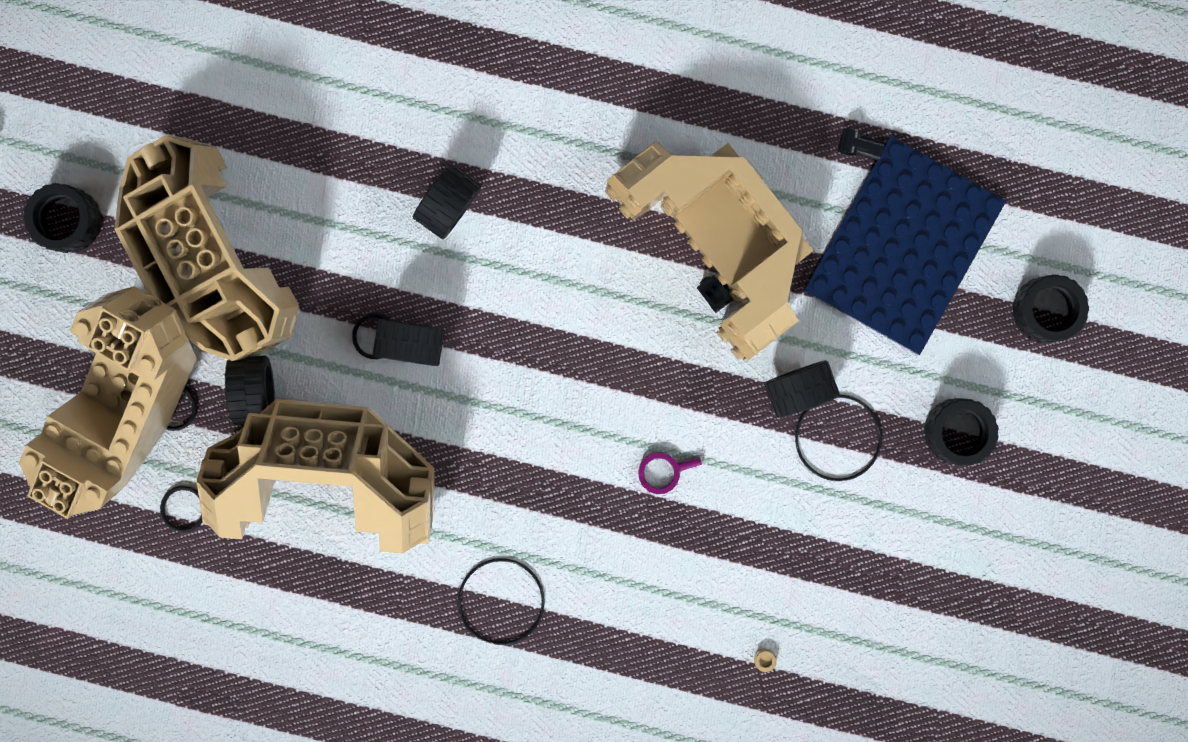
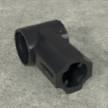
[837,129,885,161]

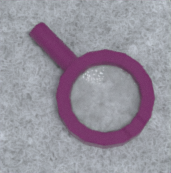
[638,452,702,494]

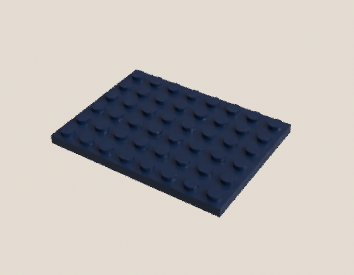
[803,136,1006,355]

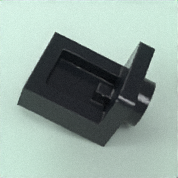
[697,275,733,313]

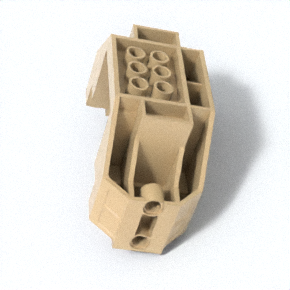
[114,135,299,361]
[605,140,814,361]
[19,286,197,519]
[196,399,435,554]

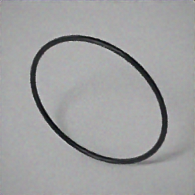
[795,395,882,481]
[458,558,545,645]

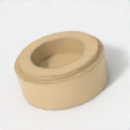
[754,649,777,672]

